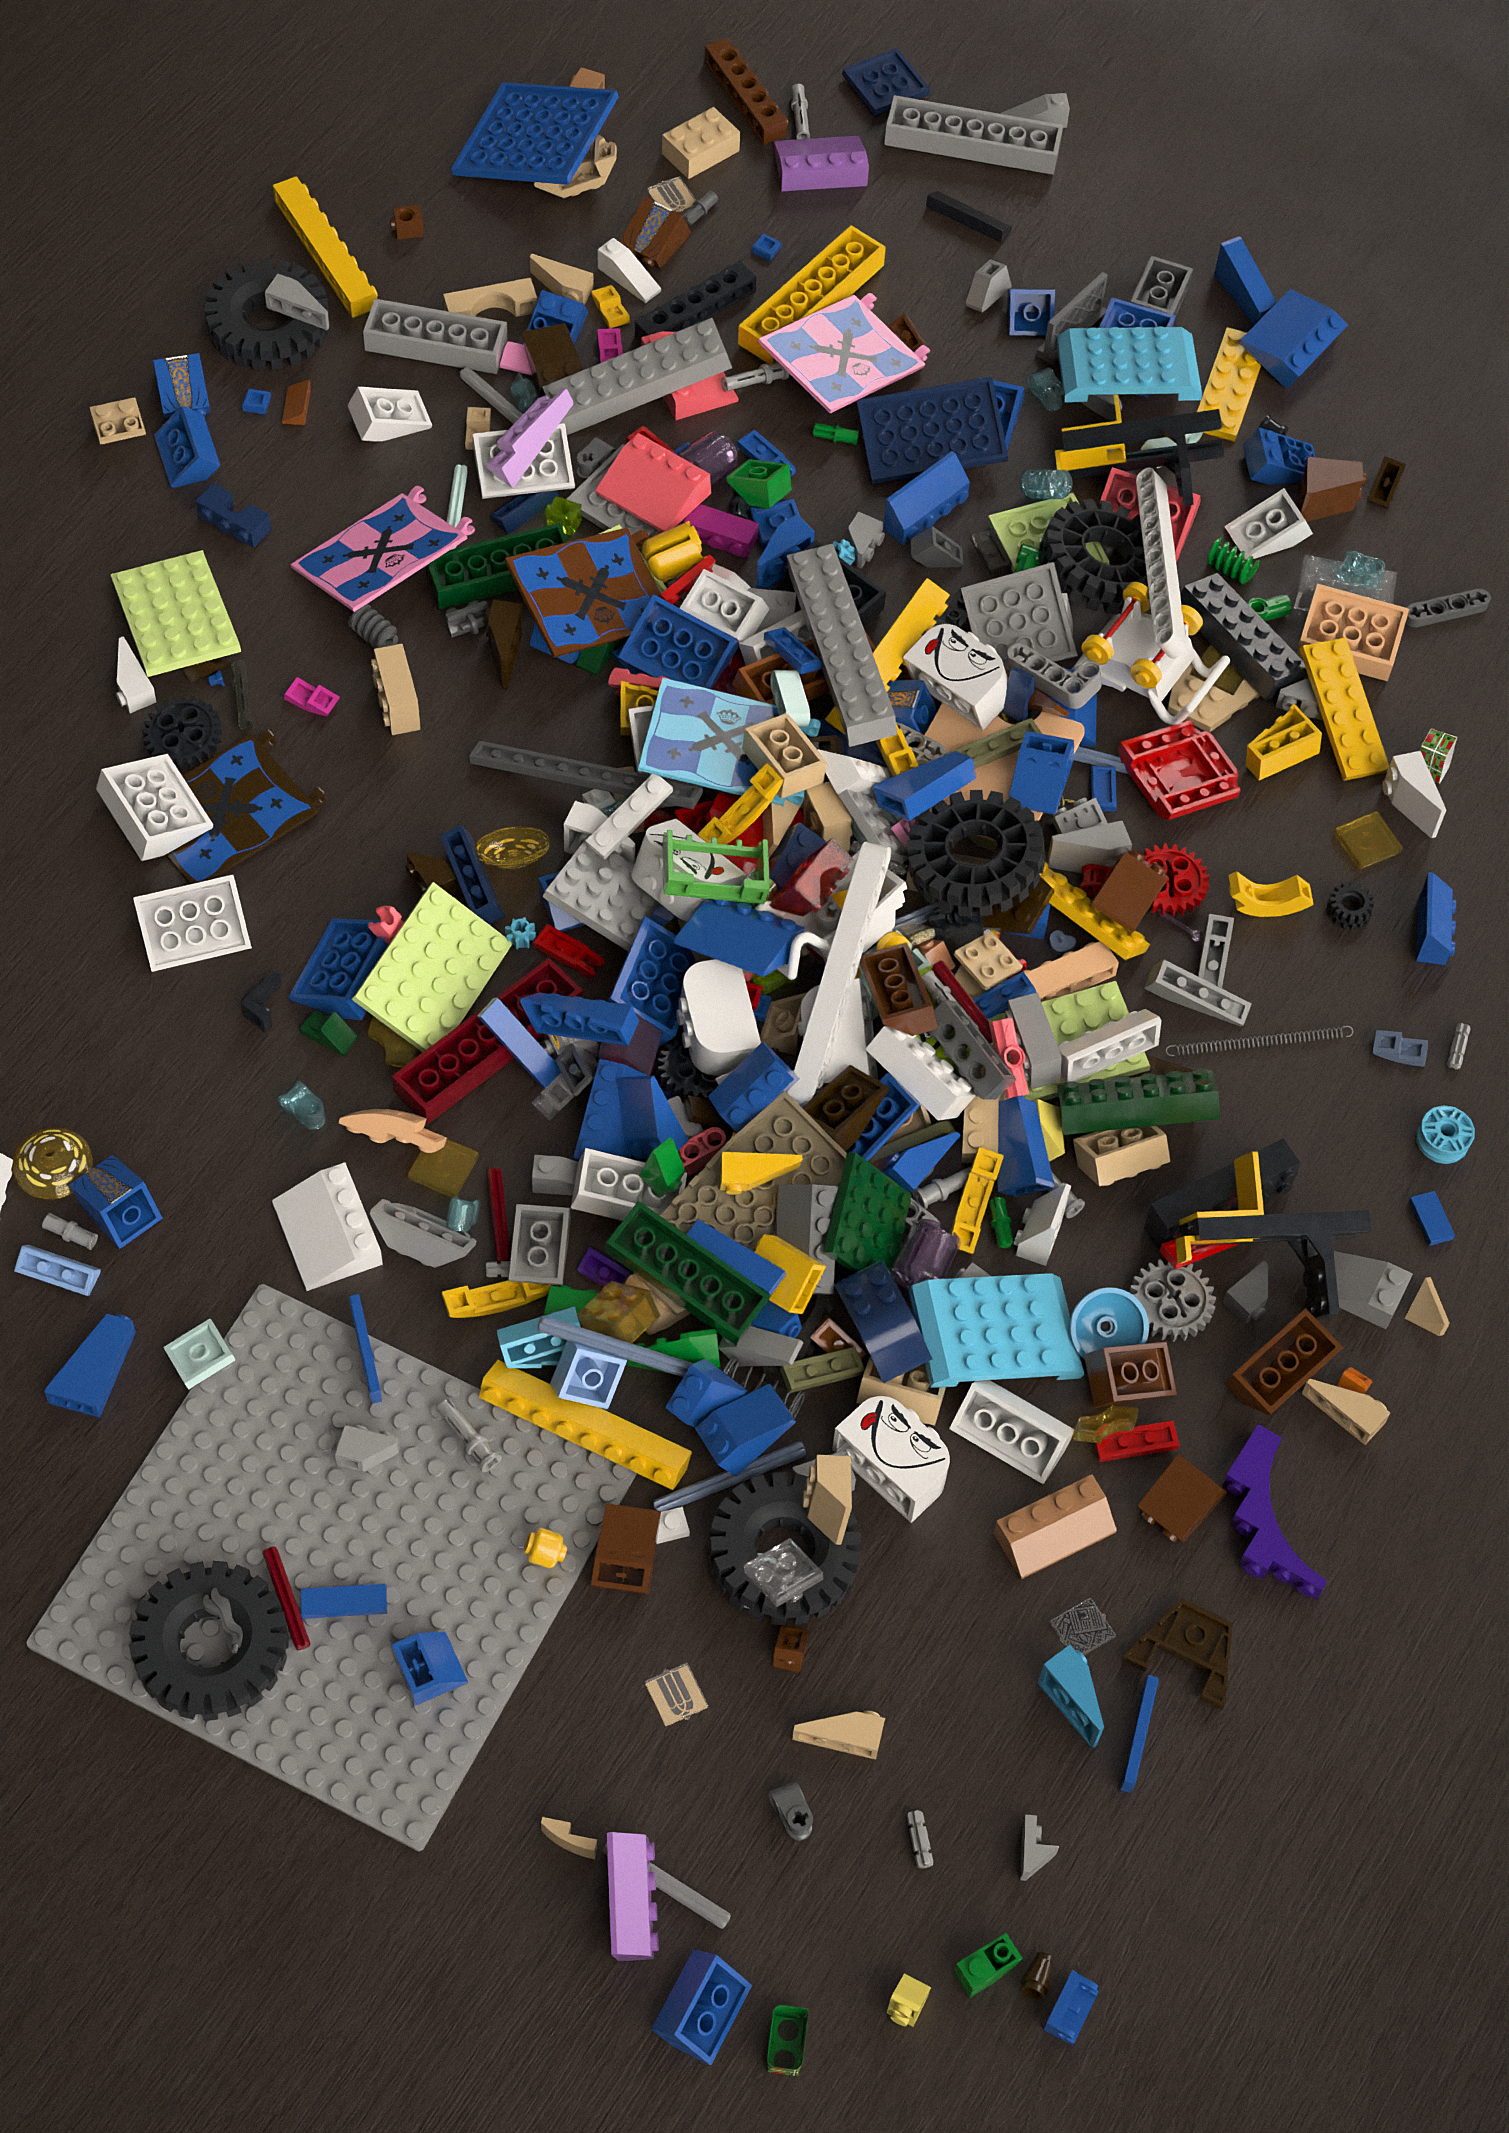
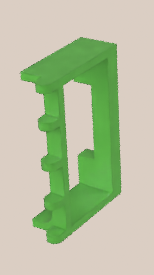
[663,830,770,904]

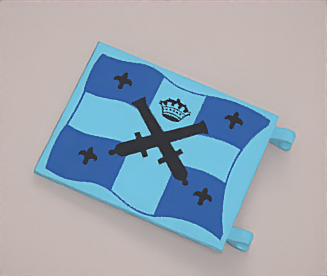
[638,678,821,806]

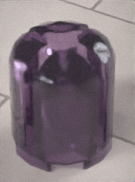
[677,431,738,487]
[892,1219,961,1292]

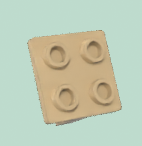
[954,931,1022,990]

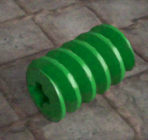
[1207,537,1260,585]

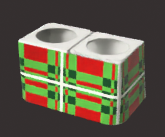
[1420,729,1457,784]

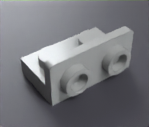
[1047,797,1108,835]

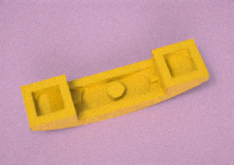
[698,763,784,845]
[947,1147,1004,1254]
[442,1280,551,1318]

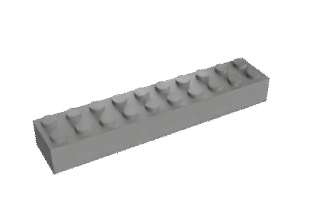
[787,544,897,747]

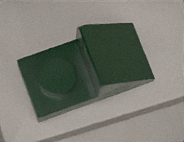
[576,640,621,677]
[300,1010,358,1057]

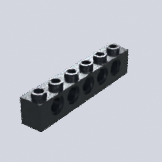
[635,261,757,342]

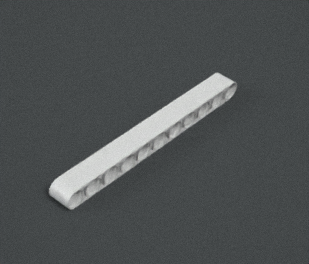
[1136,468,1186,659]
[788,842,891,1107]

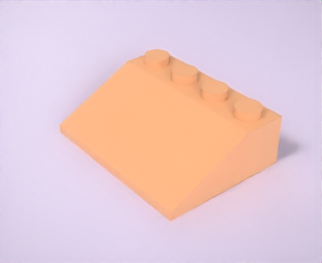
[1296,583,1409,681]

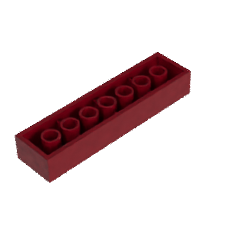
[392,958,583,1125]

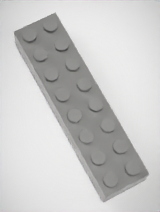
[884,95,1063,175]
[543,318,732,435]

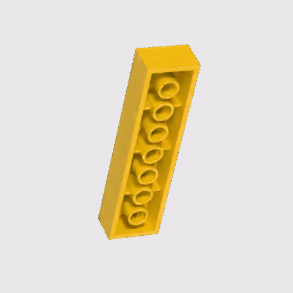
[738,225,886,365]

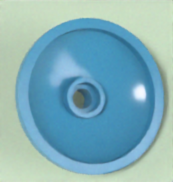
[1069,1287,1149,1359]

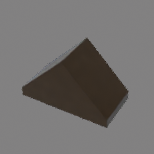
[1367,456,1407,508]

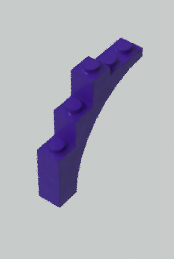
[1223,1424,1327,1600]

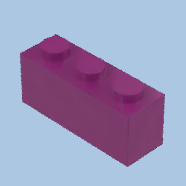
[683,504,759,559]

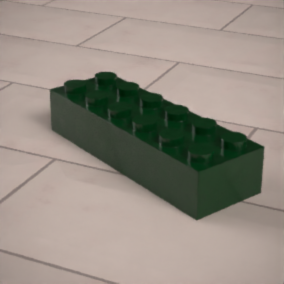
[425,523,568,610]
[1057,1068,1220,1135]
[605,1200,771,1346]

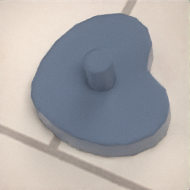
[1049,930,1076,955]

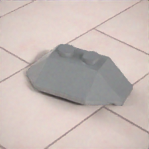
[370,1199,477,1268]

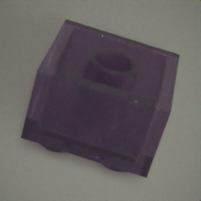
[599,1014,662,1076]

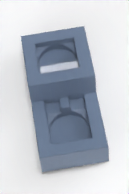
[1373,1030,1428,1067]

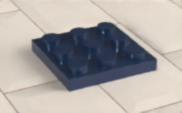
[842,48,930,116]

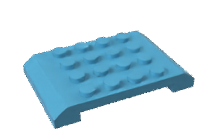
[1057,327,1202,402]
[909,1273,1084,1388]

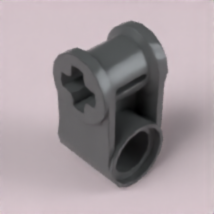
[577,438,617,481]
[768,1780,813,1841]

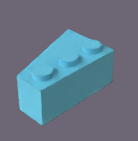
[497,1307,581,1368]

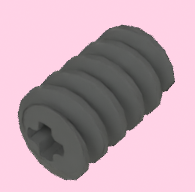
[348,603,398,649]

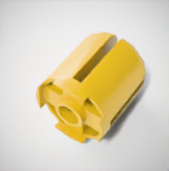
[642,521,707,583]

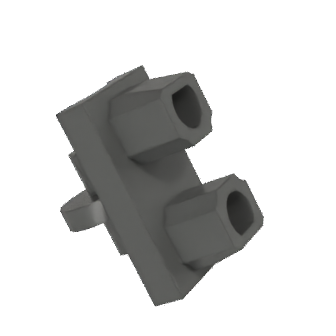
[445,600,488,637]

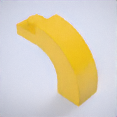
[1228,871,1313,917]

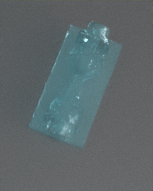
[511,373,538,414]

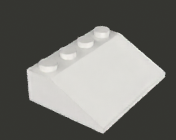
[473,423,575,499]
[96,754,213,861]
[133,875,251,972]
[272,1163,383,1291]

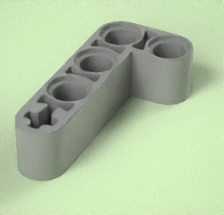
[1007,643,1102,709]

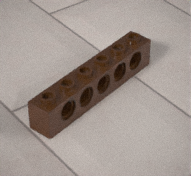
[705,38,788,145]

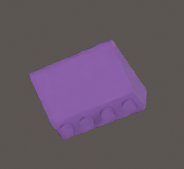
[773,136,869,191]

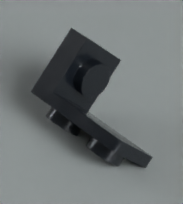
[240,970,281,1033]

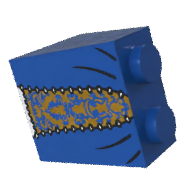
[153,353,210,420]
[887,680,938,748]
[69,1155,163,1249]

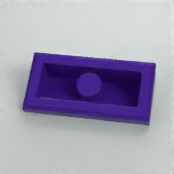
[577,1247,635,1296]

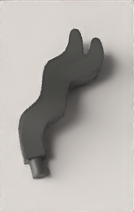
[203,1588,243,1653]

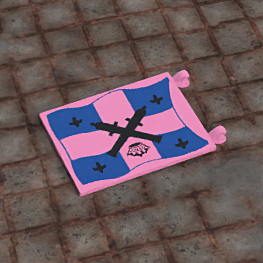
[758,293,930,413]
[290,486,475,612]

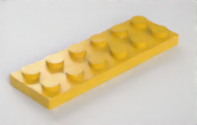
[1197,327,1261,442]
[1300,638,1389,781]
[1039,862,1150,960]

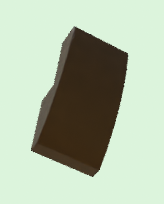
[684,1096,733,1134]

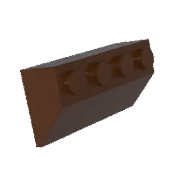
[859,942,938,1036]
[1224,1308,1343,1415]

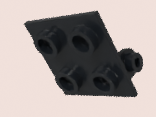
[929,906,984,957]

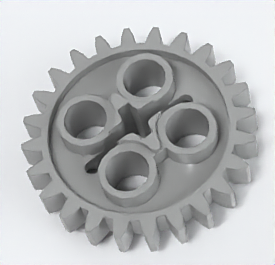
[1129,1259,1216,1342]

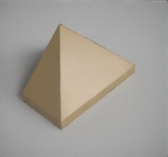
[1405,1277,1450,1336]

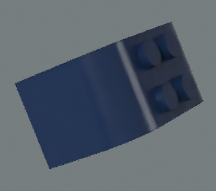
[834,1260,932,1383]

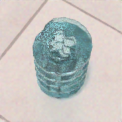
[1021,469,1073,499]

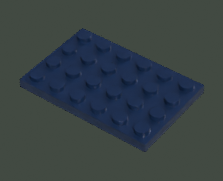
[857,377,1008,484]

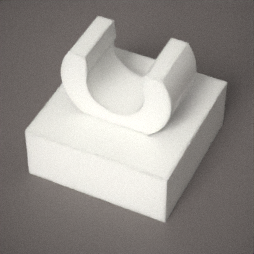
[582,789,616,814]

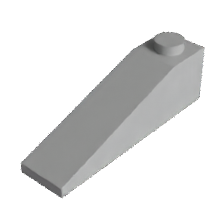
[1144,960,1251,1027]

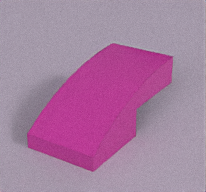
[597,328,623,363]
[284,677,340,716]

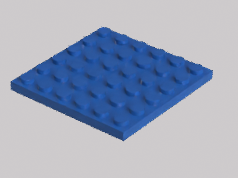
[451,82,619,185]

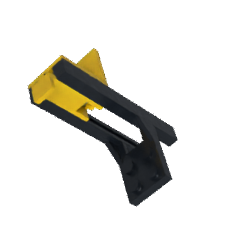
[1055,394,1224,506]
[1176,1151,1372,1319]

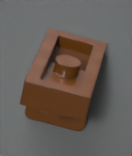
[773,1625,809,1672]

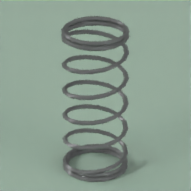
[723,1357,805,1418]

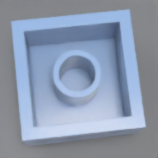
[550,1340,627,1409]

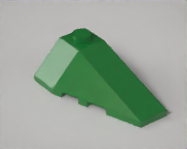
[626,1329,720,1375]

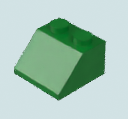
[726,459,792,509]

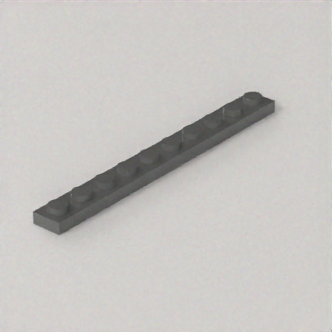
[469,741,703,809]

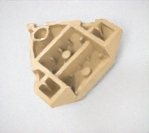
[534,134,617,198]

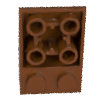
[591,1504,661,1595]

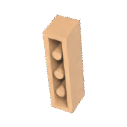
[1023,941,1119,1002]

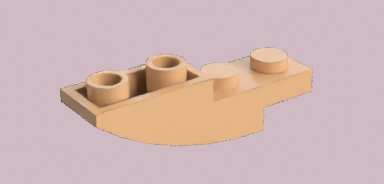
[339,1109,447,1153]

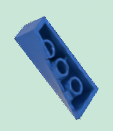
[520,993,639,1046]

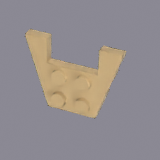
[1167,657,1261,733]

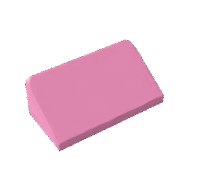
[500,341,532,375]

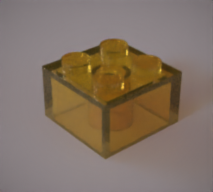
[577,1281,660,1344]

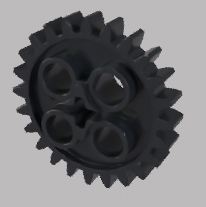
[142,695,223,770]
[656,1034,722,1102]

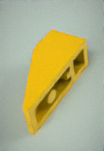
[719,1152,802,1195]

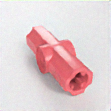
[989,1018,1029,1099]

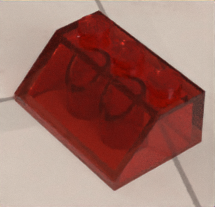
[769,838,853,917]

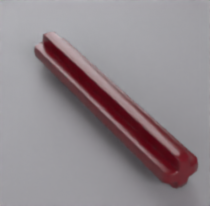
[931,960,993,1044]
[487,1168,511,1264]
[262,1546,311,1651]

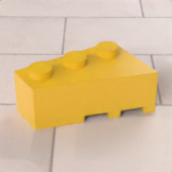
[1245,704,1322,780]

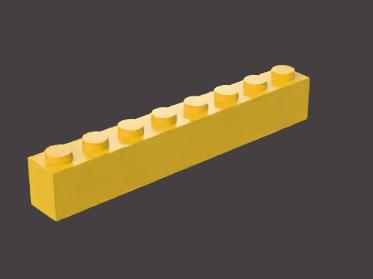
[273,176,378,318]
[825,578,950,734]
[479,1360,692,1490]

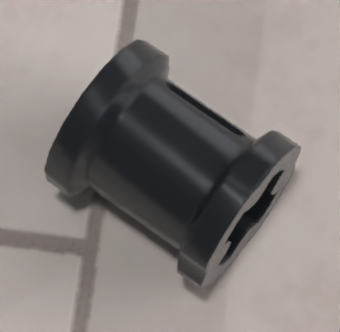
[1259,415,1289,436]

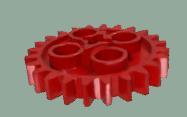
[1144,843,1210,917]

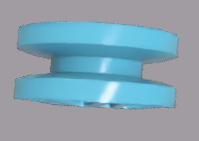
[1416,1105,1475,1164]

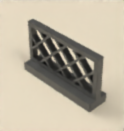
[1036,272,1108,366]

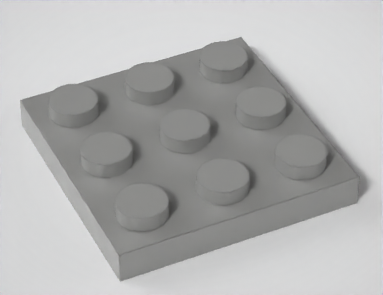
[839,789,908,863]

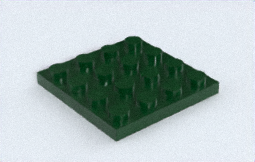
[824,1153,912,1280]

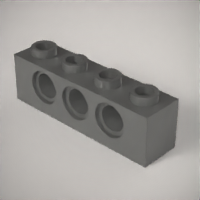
[928,1000,1016,1100]

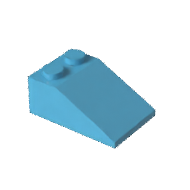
[1037,1645,1104,1749]

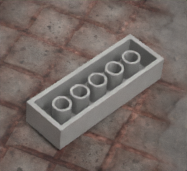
[363,299,507,374]

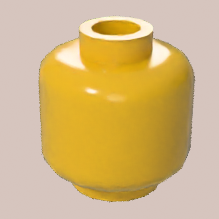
[523,1528,567,1568]

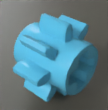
[833,539,856,565]
[505,917,536,950]

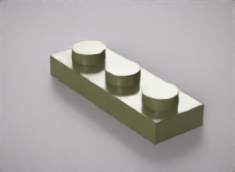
[780,1347,865,1393]

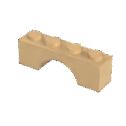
[443,278,537,317]

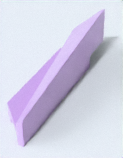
[486,388,573,487]

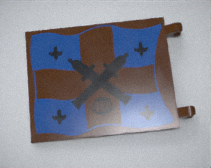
[504,527,683,658]

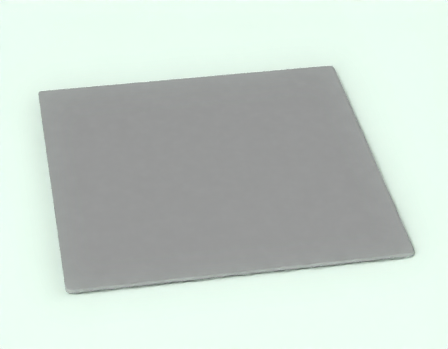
[27,1284,637,1851]

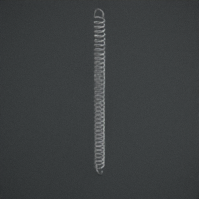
[1166,1026,1353,1056]

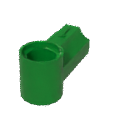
[1014,543,1041,573]
[1248,595,1292,622]

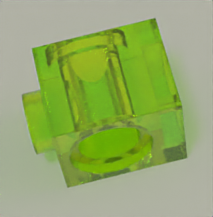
[545,496,582,536]

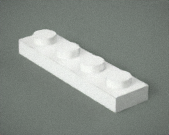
[586,774,673,860]

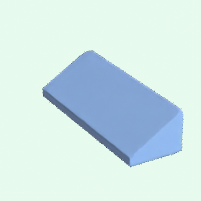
[14,1245,101,1296]

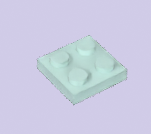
[164,1319,235,1389]

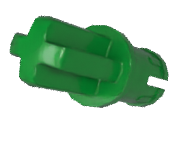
[813,423,859,445]
[989,1197,1013,1248]

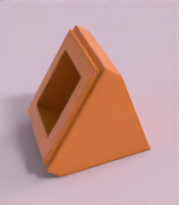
[1337,1367,1372,1394]

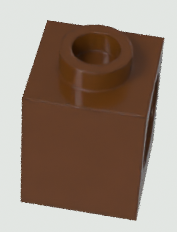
[390,205,424,240]

